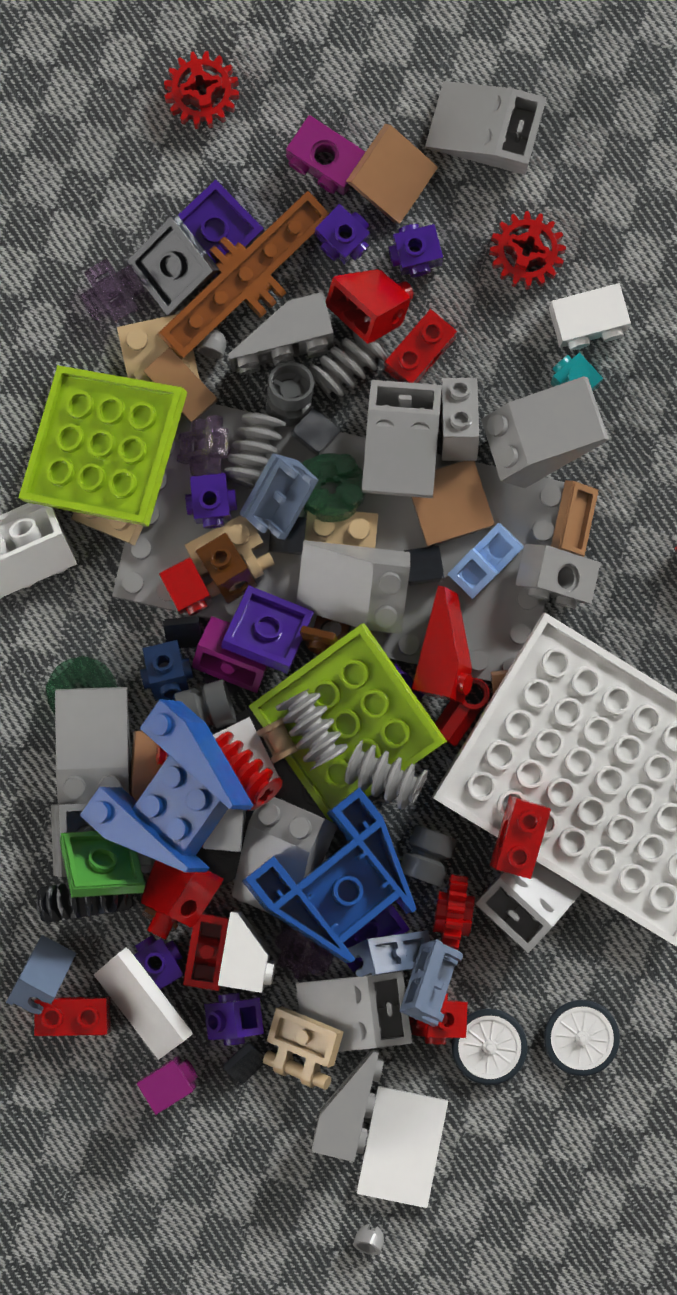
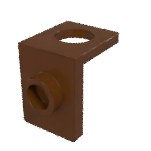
[196,533,258,604]
[300,615,351,655]

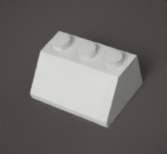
[0,503,77,599]
[218,910,276,993]

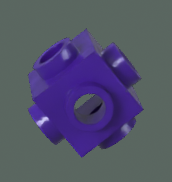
[315,203,370,264]
[388,224,443,278]
[185,473,237,529]
[134,935,185,989]
[204,992,264,1046]

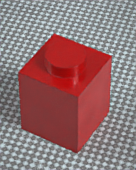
[159,557,212,616]

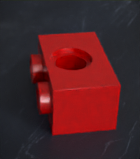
[384,308,457,383]
[490,796,551,879]
[183,914,229,991]
[34,996,111,1036]

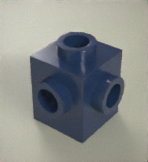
[140,640,194,701]

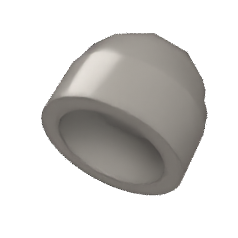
[196,330,226,359]
[353,1224,384,1255]

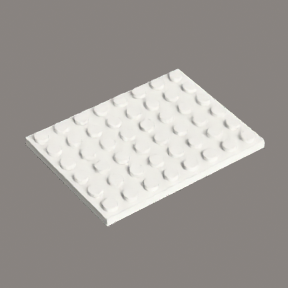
[432,613,677,947]

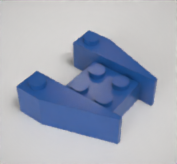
[80,699,254,872]
[242,787,417,963]

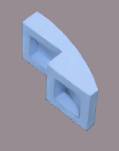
[447,522,524,599]

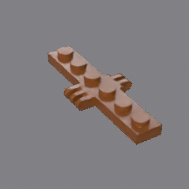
[157,191,330,360]

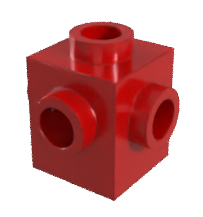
[409,993,468,1044]

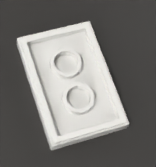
[94,947,193,1060]
[357,1086,448,1208]

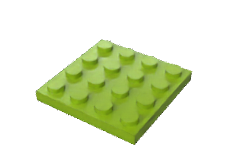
[18,365,187,527]
[249,623,447,822]

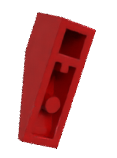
[412,585,473,704]

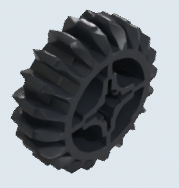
[36,883,134,923]

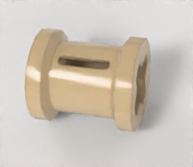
[256,717,300,764]

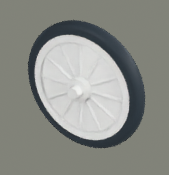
[544,1000,620,1076]
[452,1009,527,1085]

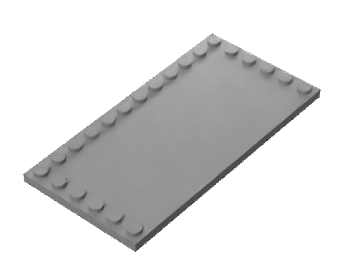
[112,404,565,682]

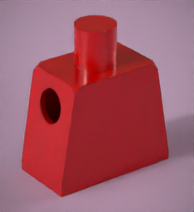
[326,269,413,344]
[141,860,223,940]

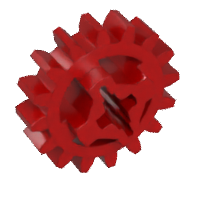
[164,51,240,129]
[489,211,566,290]
[433,874,475,950]

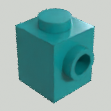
[550,352,603,391]

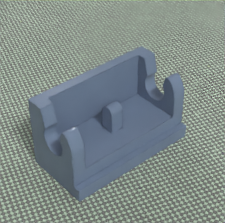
[239,453,319,540]
[348,930,430,977]
[6,935,76,1014]
[399,939,463,1027]

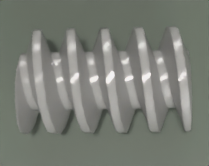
[308,331,387,400]
[223,412,286,489]
[276,689,348,770]
[345,740,428,810]

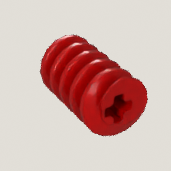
[215,732,283,811]

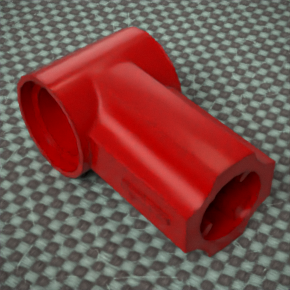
[435,678,490,747]

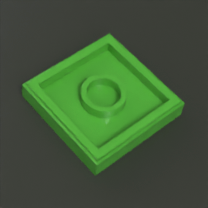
[59,831,145,898]

